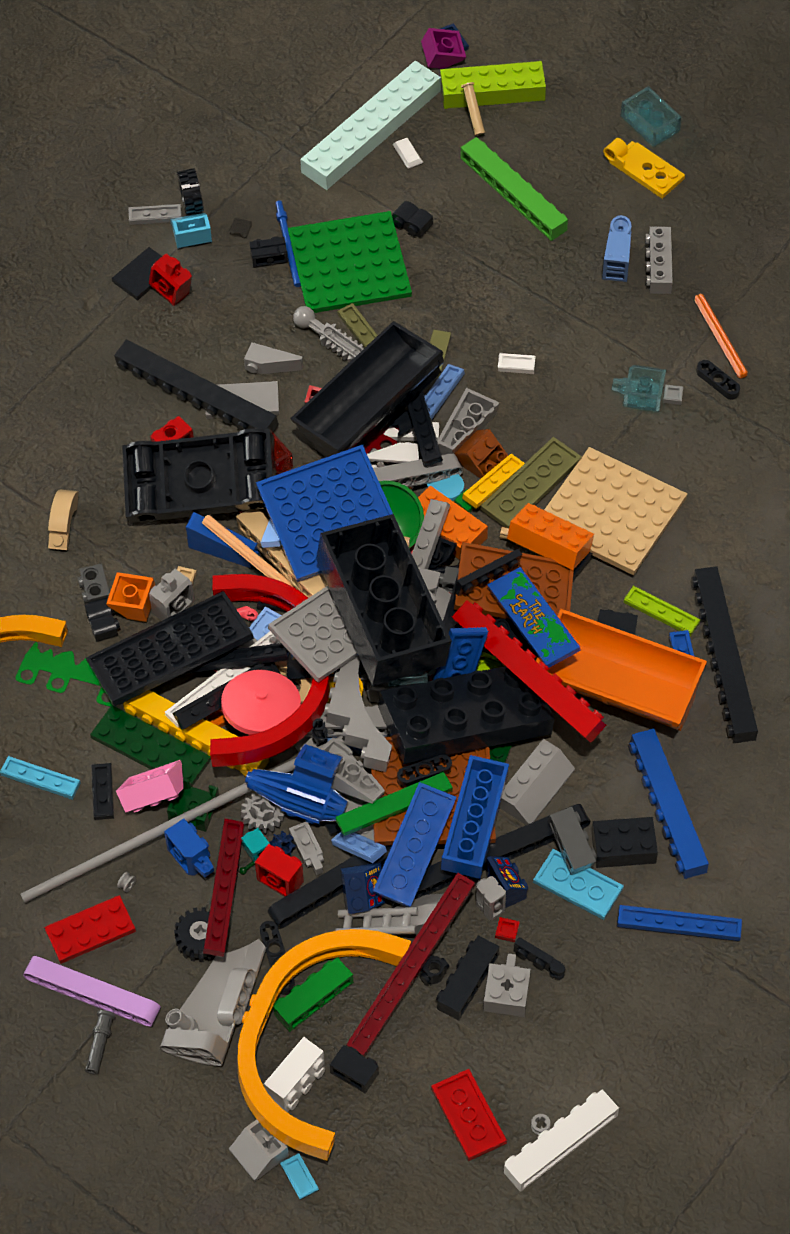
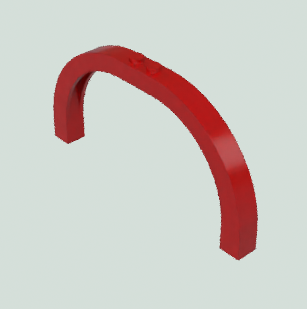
[210,574,334,767]

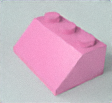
[116,760,183,812]

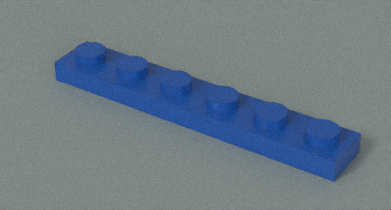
[617,905,742,941]

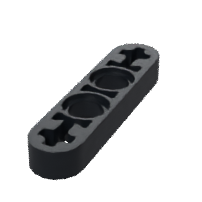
[260,921,295,995]

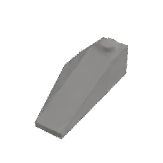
[320,737,385,804]
[371,893,450,936]

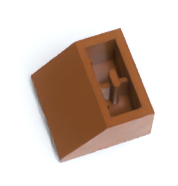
[454,429,508,479]

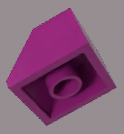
[421,28,466,69]

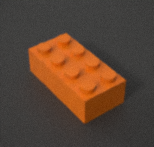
[418,485,488,559]
[507,503,594,570]

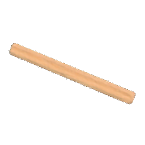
[202,515,294,587]

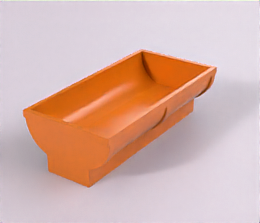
[536,609,707,731]

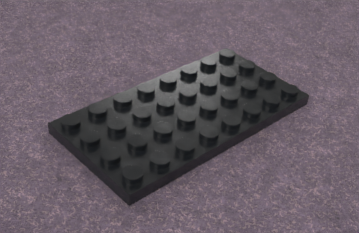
[86,591,254,707]

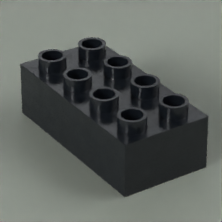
[316,514,452,686]

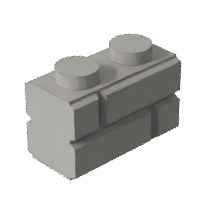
[476,876,506,921]

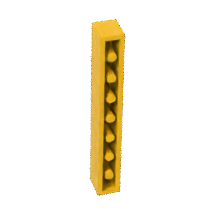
[123,690,269,776]

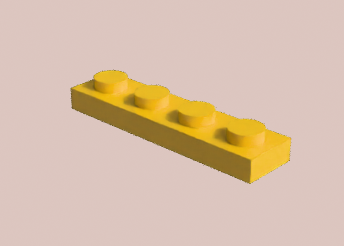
[462,454,525,509]

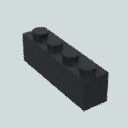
[436,935,500,1021]

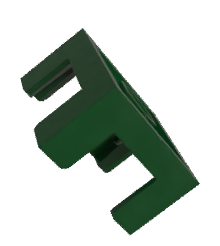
[167,777,219,832]

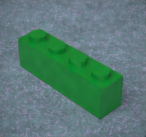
[273,957,354,1032]

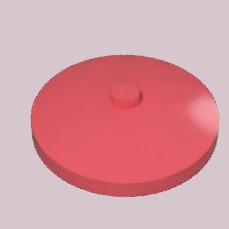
[221,670,301,735]

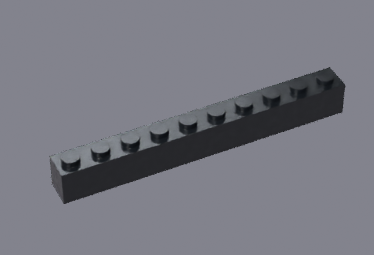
[114,339,279,433]
[691,566,758,744]

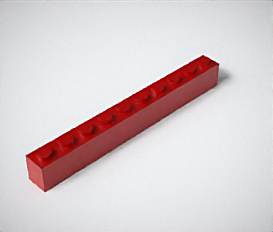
[452,600,607,743]

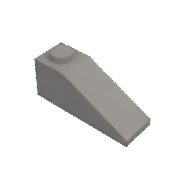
[244,343,303,374]

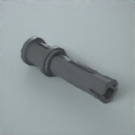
[85,1010,115,1075]

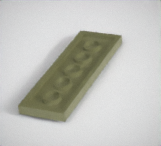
[481,437,582,528]

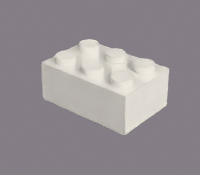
[264,1037,325,1112]

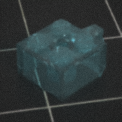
[612,365,666,412]

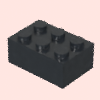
[592,817,658,868]

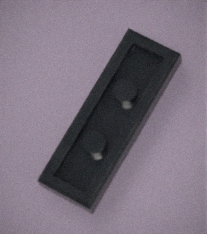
[91,763,114,820]

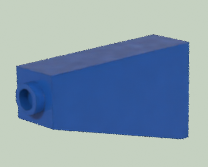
[186,512,260,568]

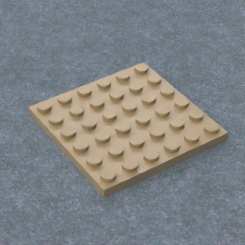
[544,447,687,575]

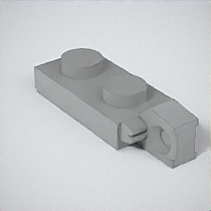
[289,821,324,876]

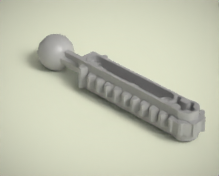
[293,306,364,363]

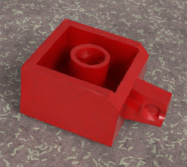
[149,253,192,306]

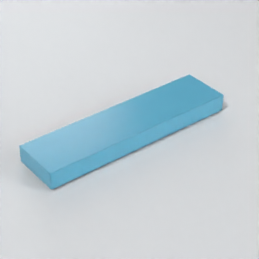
[0,756,81,800]

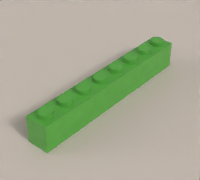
[460,137,568,241]

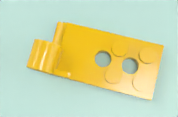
[603,138,685,199]

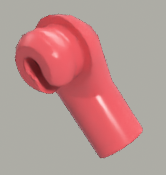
[236,606,258,622]

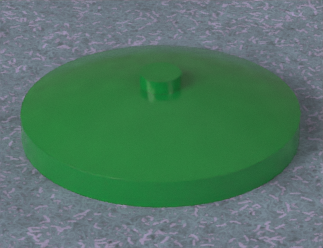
[379,481,424,549]

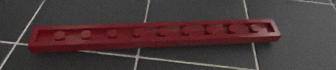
[346,873,476,1057]

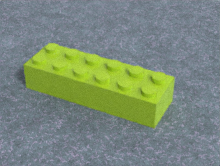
[440,61,546,109]

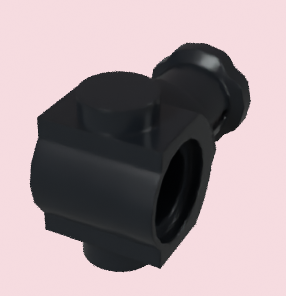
[420,955,449,986]

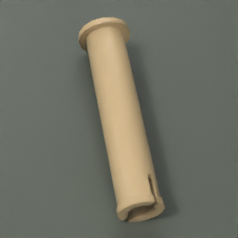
[461,82,485,136]

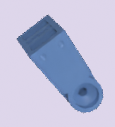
[602,215,632,282]

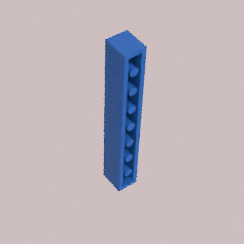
[629,729,709,879]

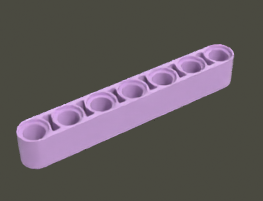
[23,956,161,1027]

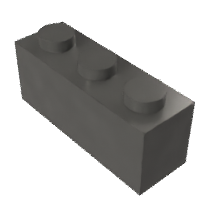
[547,807,597,875]

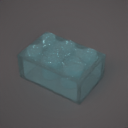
[621,86,681,147]

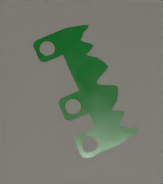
[15,642,113,707]

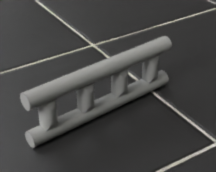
[336,907,418,935]

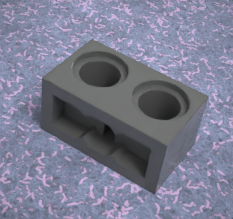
[77,563,110,604]

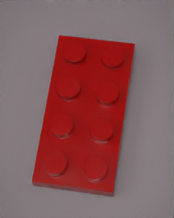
[44,895,136,964]
[431,1069,507,1161]

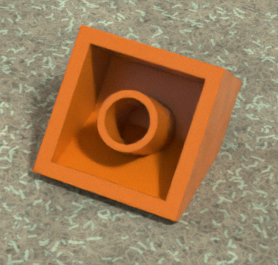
[106,572,155,622]

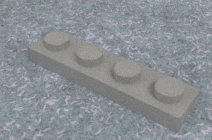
[412,499,450,569]

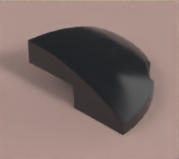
[428,534,457,569]

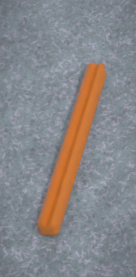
[694,294,748,379]

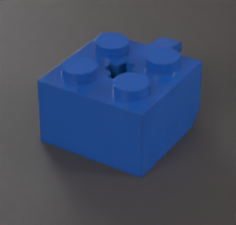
[164,818,214,877]

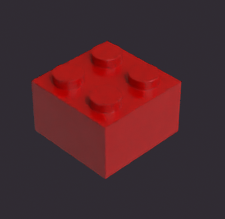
[255,844,304,897]

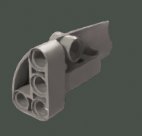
[160,939,266,1066]

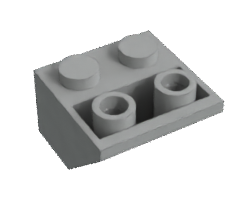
[229,1119,289,1182]

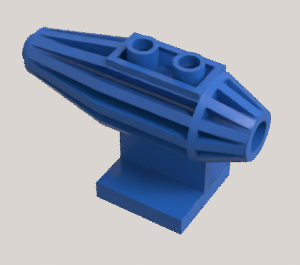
[245,744,348,824]

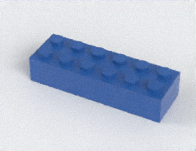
[441,755,509,879]

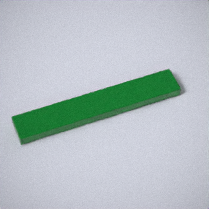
[336,772,453,836]

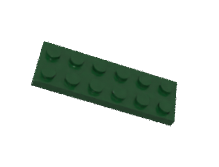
[90,705,211,787]

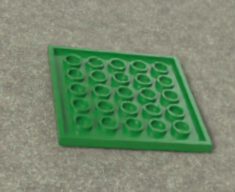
[288,211,412,313]

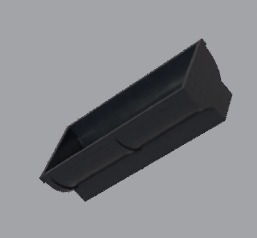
[290,321,444,458]

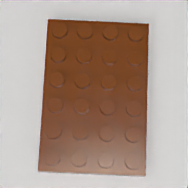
[454,542,574,620]

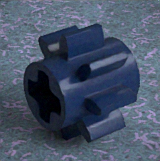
[269,831,296,855]

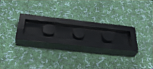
[454,549,522,596]

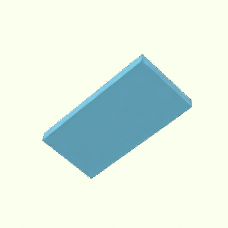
[533,849,624,920]

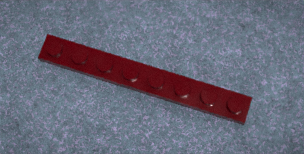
[203,818,244,957]

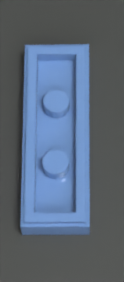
[331,831,387,863]

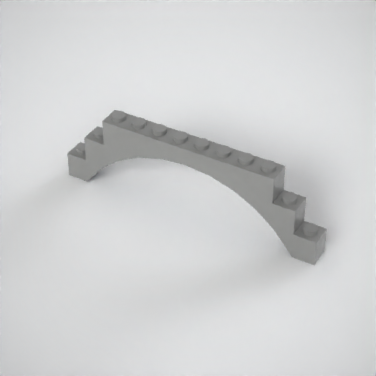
[324,567,440,772]

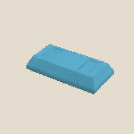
[280,1153,319,1199]

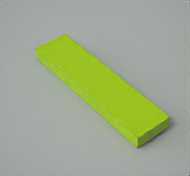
[624,586,700,637]

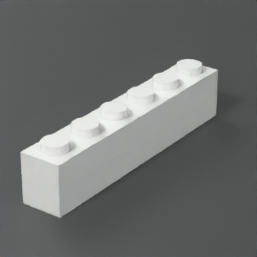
[504,1089,619,1192]

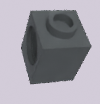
[439,566,458,593]

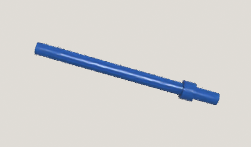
[275,201,301,287]

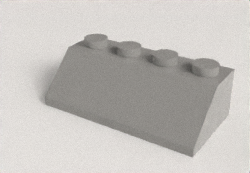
[499,739,575,825]

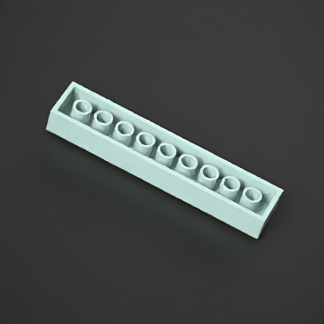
[300,61,441,190]

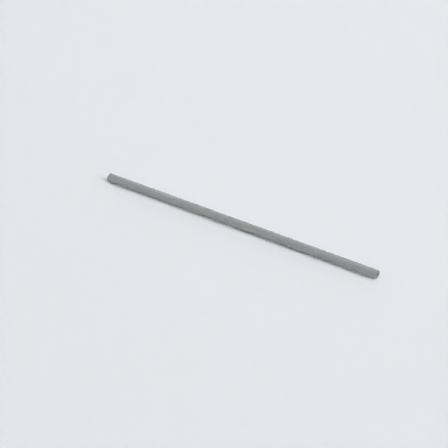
[20,735,345,903]

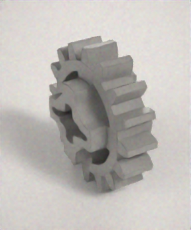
[241,793,284,833]

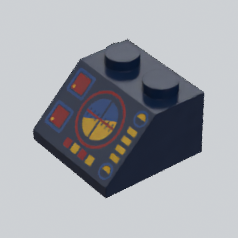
[486,856,529,908]
[341,863,386,914]

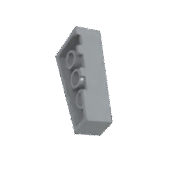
[437,388,500,455]

